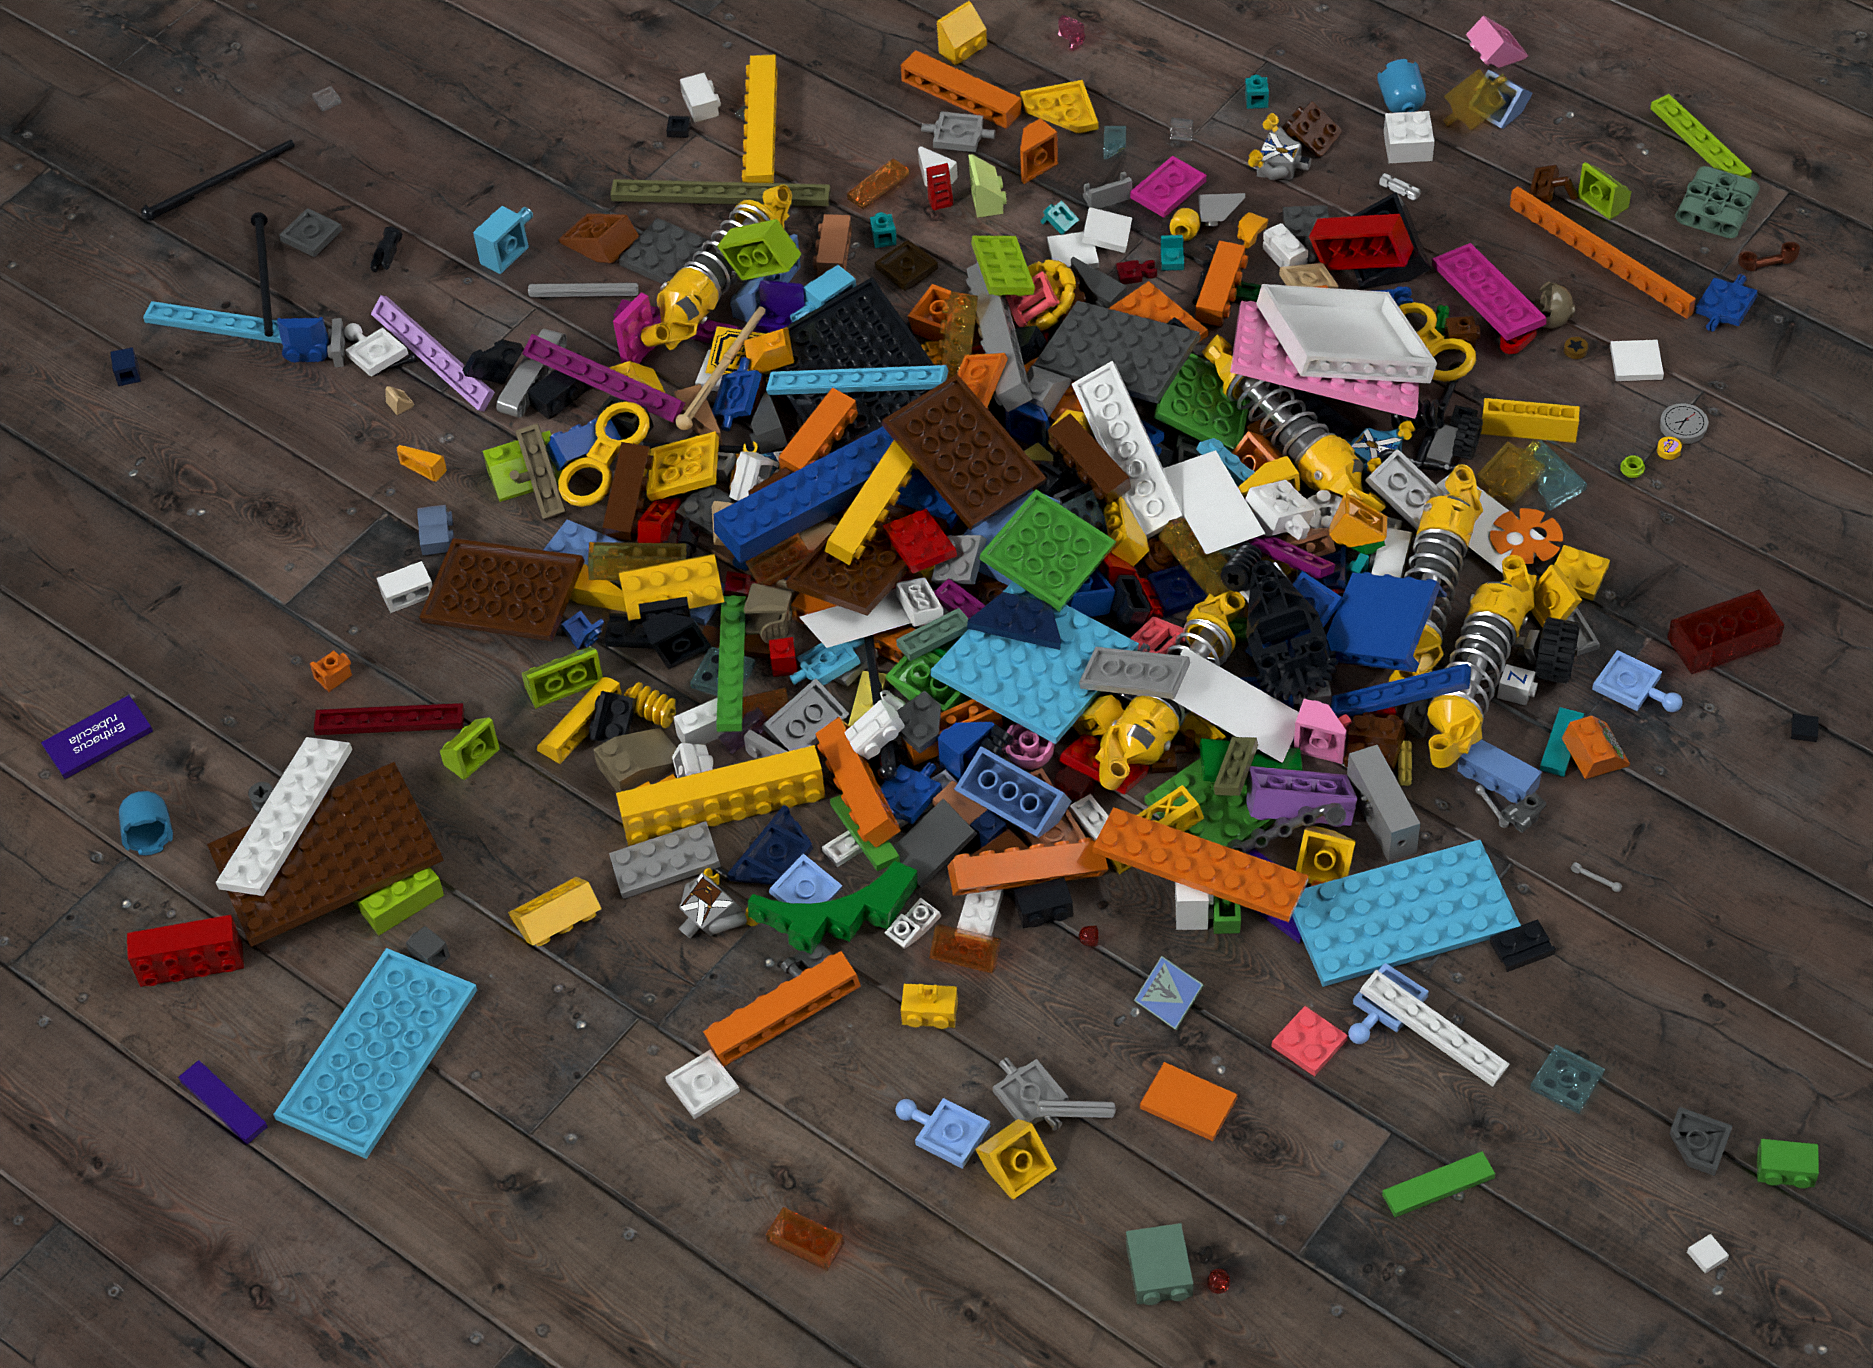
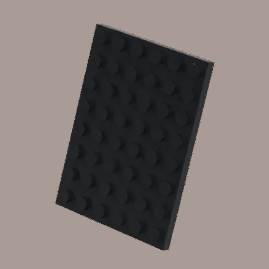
[770,277,935,454]

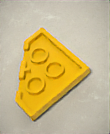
[1020,80,1099,133]

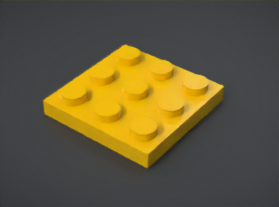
[646,431,719,501]

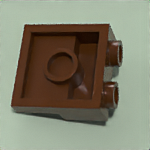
[1343,712,1406,772]

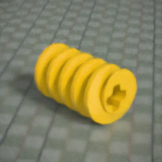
[624,682,676,728]

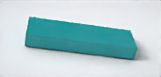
[1540,707,1584,777]

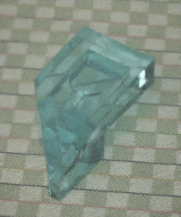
[1103,126,1126,159]

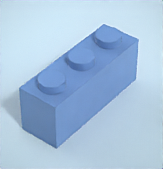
[1457,739,1542,803]

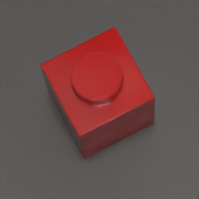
[769,637,797,677]

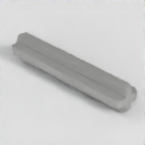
[1036,1100,1116,1118]

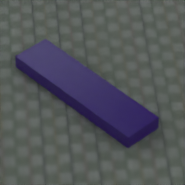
[178,1060,268,1144]

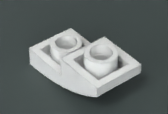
[885,898,942,949]

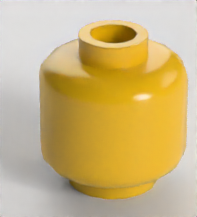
[1169,208,1201,241]

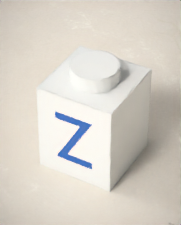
[1497,664,1538,706]

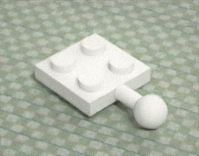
[344,323,408,376]

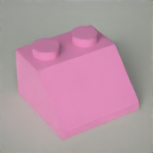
[1466,15,1528,68]
[1294,699,1346,764]

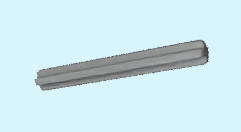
[528,283,639,297]

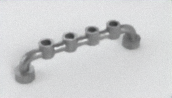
[1228,803,1346,853]

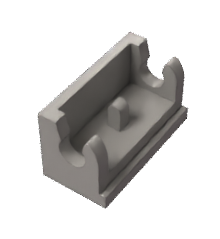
[1083,172,1132,209]

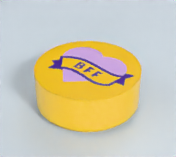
[1657,436,1682,460]

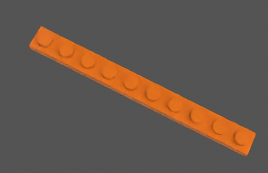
[1510,186,1696,319]

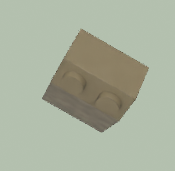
[593,728,677,792]

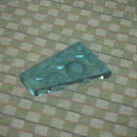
[1522,440,1587,511]

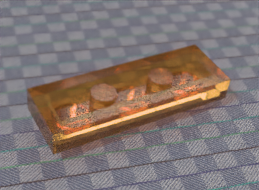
[847,158,909,210]

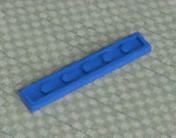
[1331,663,1471,718]

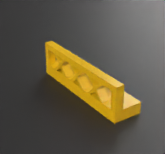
[1110,785,1204,875]

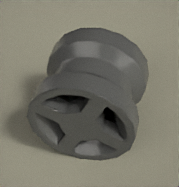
[248,782,273,813]

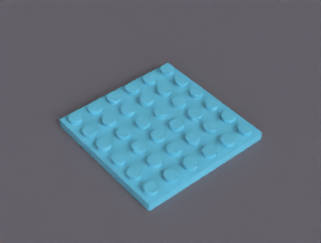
[931,581,1139,744]

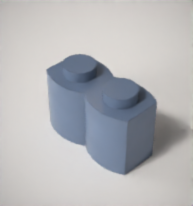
[417,505,454,555]

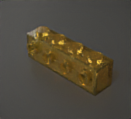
[935,291,978,380]
[1158,518,1240,597]
[588,542,686,580]

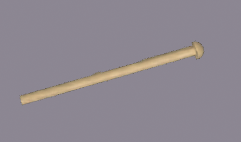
[676,306,766,430]

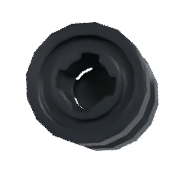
[980,724,1015,758]

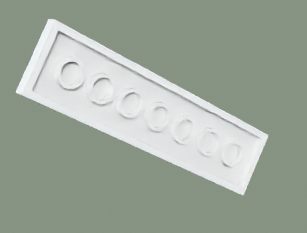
[1072,361,1185,539]
[216,737,353,896]

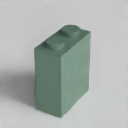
[1126,1223,1193,1305]

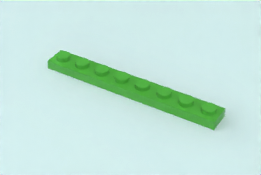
[716,595,746,732]

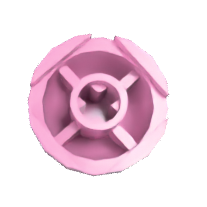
[1005,724,1055,770]

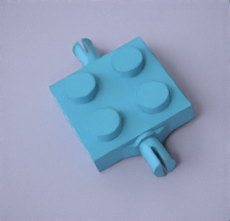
[789,637,865,685]

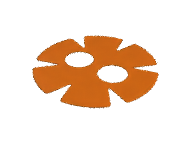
[1490,508,1563,564]

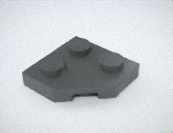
[897,691,942,754]
[1670,1107,1733,1176]

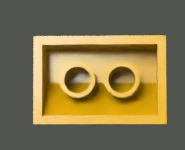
[508,877,601,946]

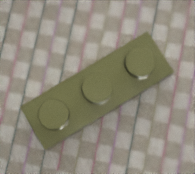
[1213,737,1258,796]

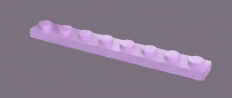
[371,295,495,412]

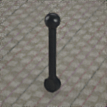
[373,354,417,376]

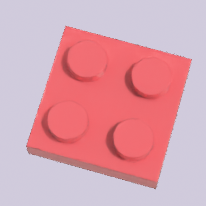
[1272,1006,1348,1077]

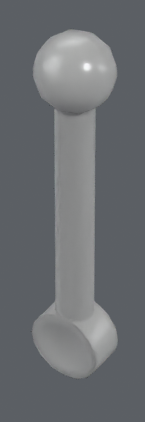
[1475,785,1510,828]
[1571,862,1622,892]

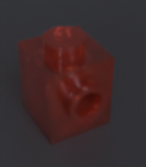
[1054,766,1095,804]

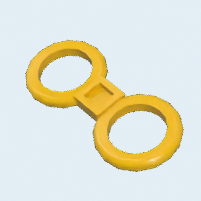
[1398,302,1476,382]
[558,401,650,507]

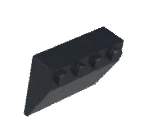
[1353,192,1431,289]

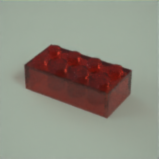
[1667,589,1785,675]

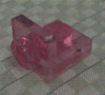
[1058,15,1085,51]

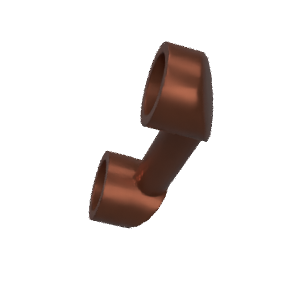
[1738,242,1800,271]

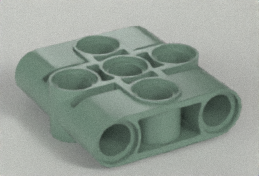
[1675,166,1760,238]

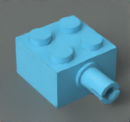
[473,206,533,274]
[790,265,856,322]

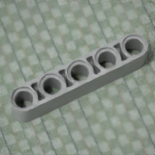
[496,328,567,418]

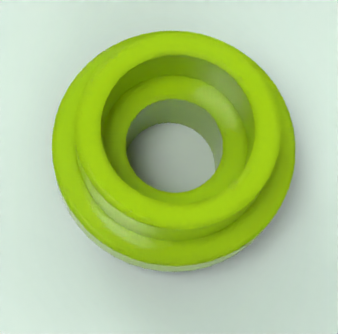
[1620,455,1645,478]

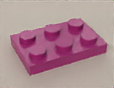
[1130,156,1207,218]
[613,293,655,364]

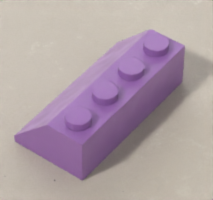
[1247,766,1357,827]

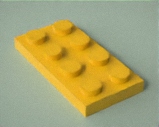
[619,554,724,621]

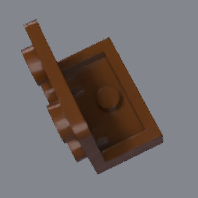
[1281,101,1342,157]

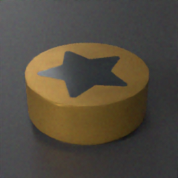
[1564,337,1588,359]

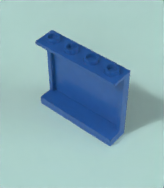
[1326,572,1447,672]

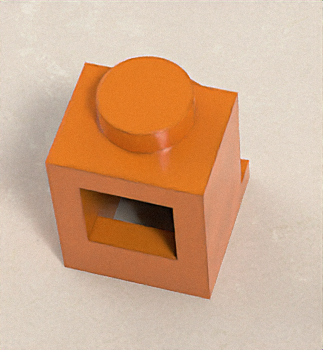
[310,650,352,692]

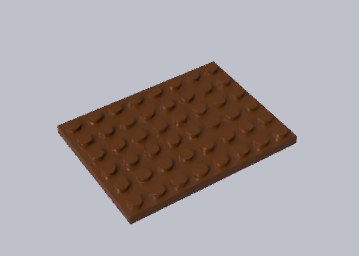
[207,762,444,947]

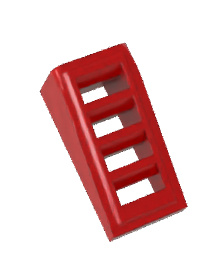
[926,163,953,210]

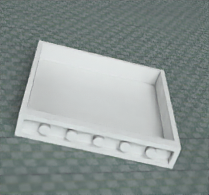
[1256,284,1437,383]

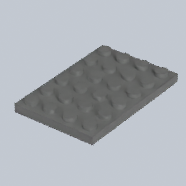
[1034,301,1201,404]

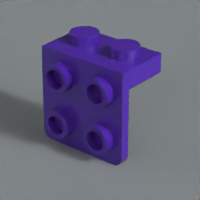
[756,280,805,333]

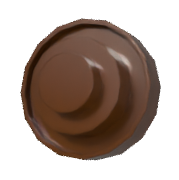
[1143,539,1174,574]

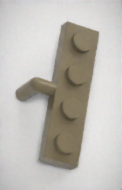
[510,423,566,520]

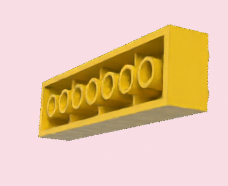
[616,745,825,846]

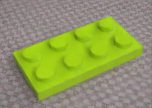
[971,235,1035,296]

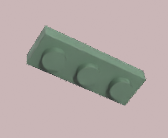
[896,608,968,661]

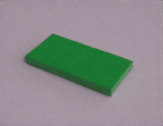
[1199,738,1303,785]

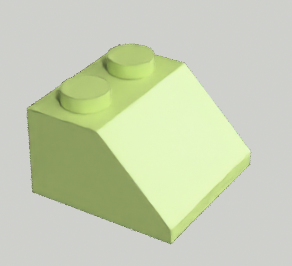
[968,154,1007,218]

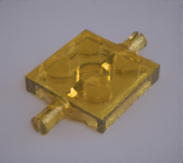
[1443,69,1508,131]
[1477,440,1545,504]

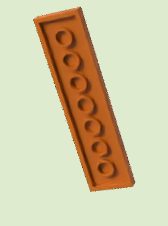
[1093,807,1309,922]

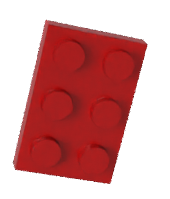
[882,509,957,574]
[1059,734,1149,795]

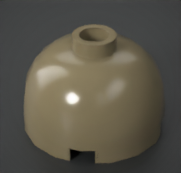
[1534,282,1575,329]

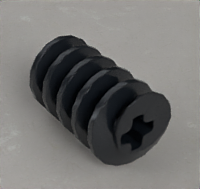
[1391,399,1444,430]
[1220,544,1262,592]

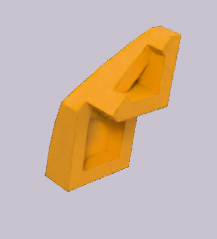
[1237,212,1269,249]

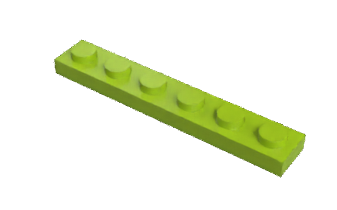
[1650,94,1752,179]

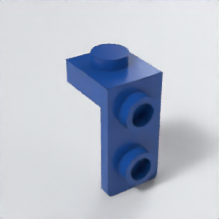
[560,611,605,649]

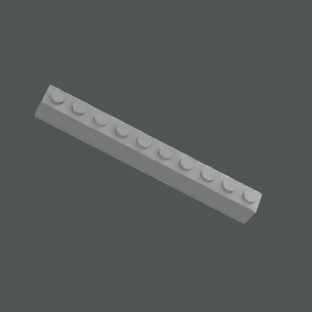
[966,263,1033,412]

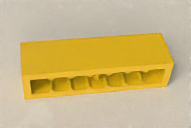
[1481,398,1580,443]
[537,677,622,764]

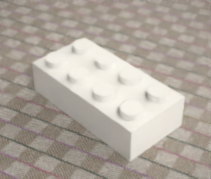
[896,577,943,627]
[955,889,1003,948]

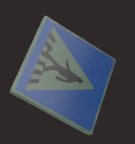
[1134,956,1204,1030]

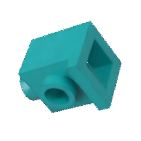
[1245,75,1269,109]
[870,212,897,248]

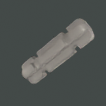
[1379,173,1421,201]

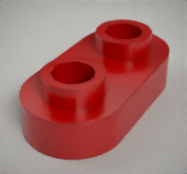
[1500,329,1537,354]

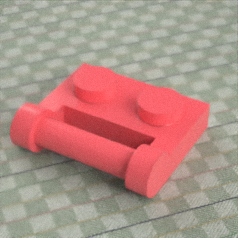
[1005,271,1059,327]
[1130,616,1186,654]

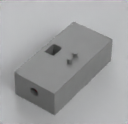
[1347,745,1420,862]

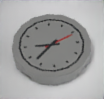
[1660,403,1708,444]

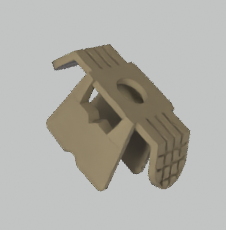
[744,579,796,643]

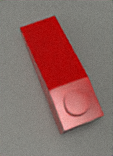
[637,497,681,545]

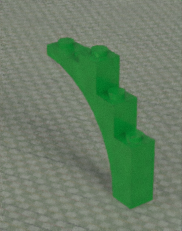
[748,861,918,954]

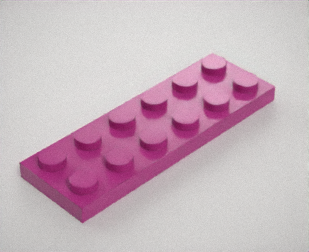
[1432,243,1546,341]

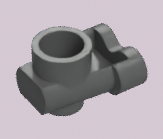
[1501,792,1546,833]

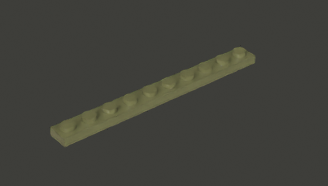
[610,179,831,206]

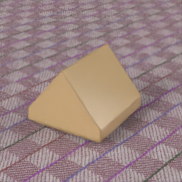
[385,386,414,415]

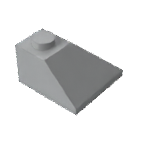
[1198,193,1245,226]
[1026,365,1072,418]

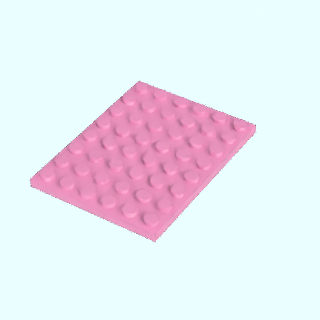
[1230,301,1419,419]

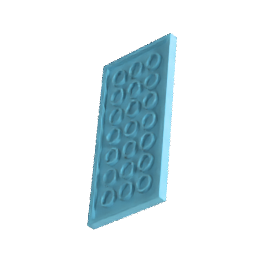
[1292,840,1521,987]
[274,948,477,1159]

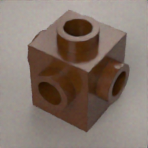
[1444,316,1480,351]

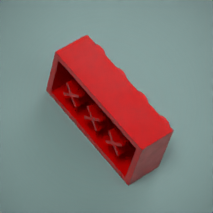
[1309,214,1414,270]
[127,915,244,987]

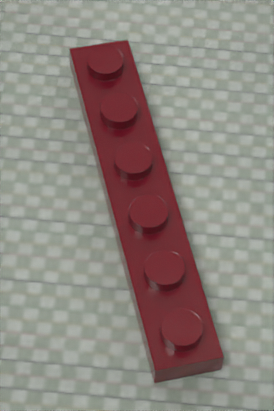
[313,703,465,735]

